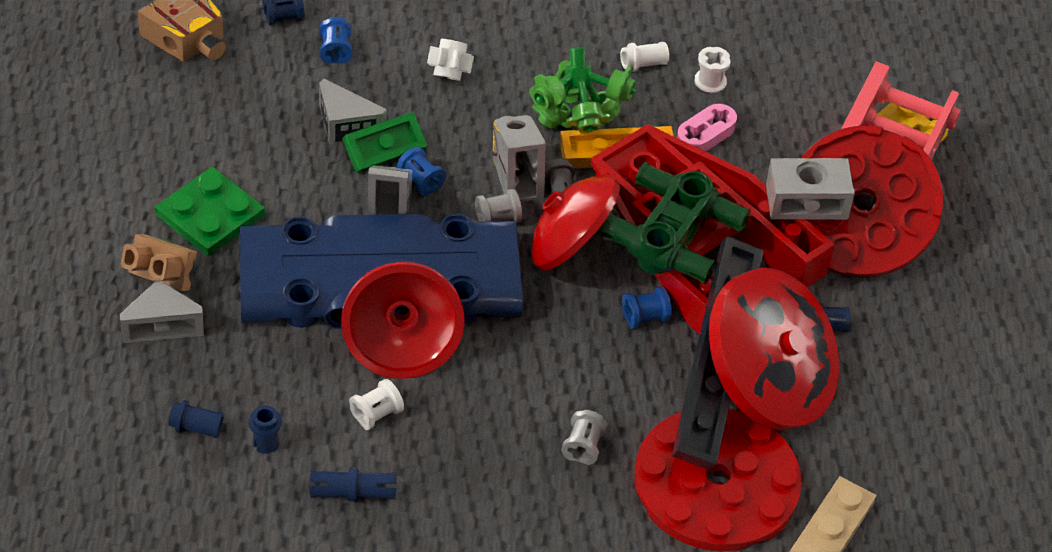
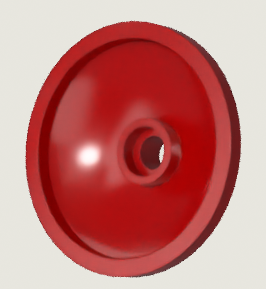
[531,175,620,271]
[341,262,464,379]

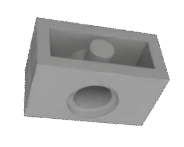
[766,158,854,219]

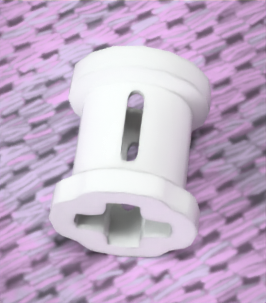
[695,47,731,93]
[349,379,404,430]

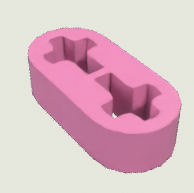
[677,104,737,151]

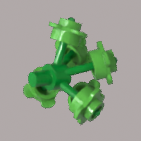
[529,47,636,133]

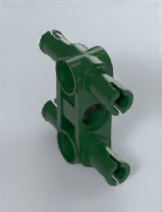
[598,162,751,284]

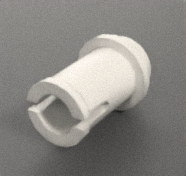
[620,42,669,72]

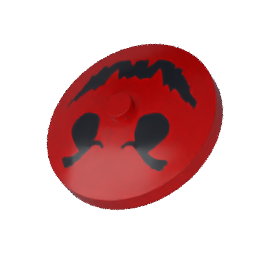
[709,268,839,430]

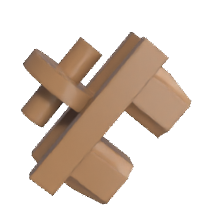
[121,234,197,291]

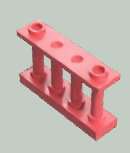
[841,61,961,197]

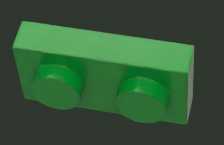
[342,112,427,173]

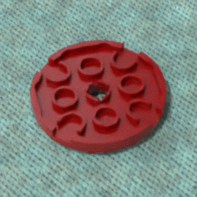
[801,125,943,278]
[634,409,801,552]

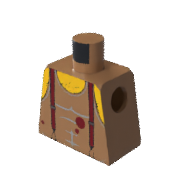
[138,0,226,62]

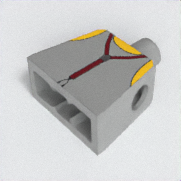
[493,115,546,202]

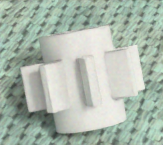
[427,39,474,81]

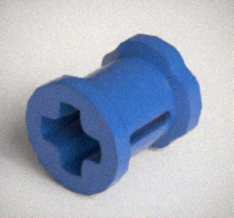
[319,17,352,63]
[396,147,446,197]
[622,287,672,329]

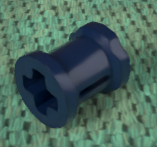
[262,0,305,25]

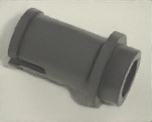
[545,159,575,193]

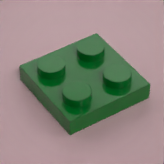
[154,167,265,256]

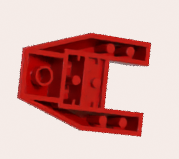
[590,124,835,335]

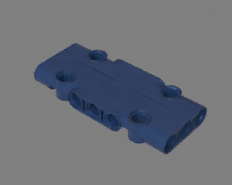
[240,214,523,329]

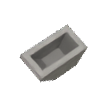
[367,165,412,215]

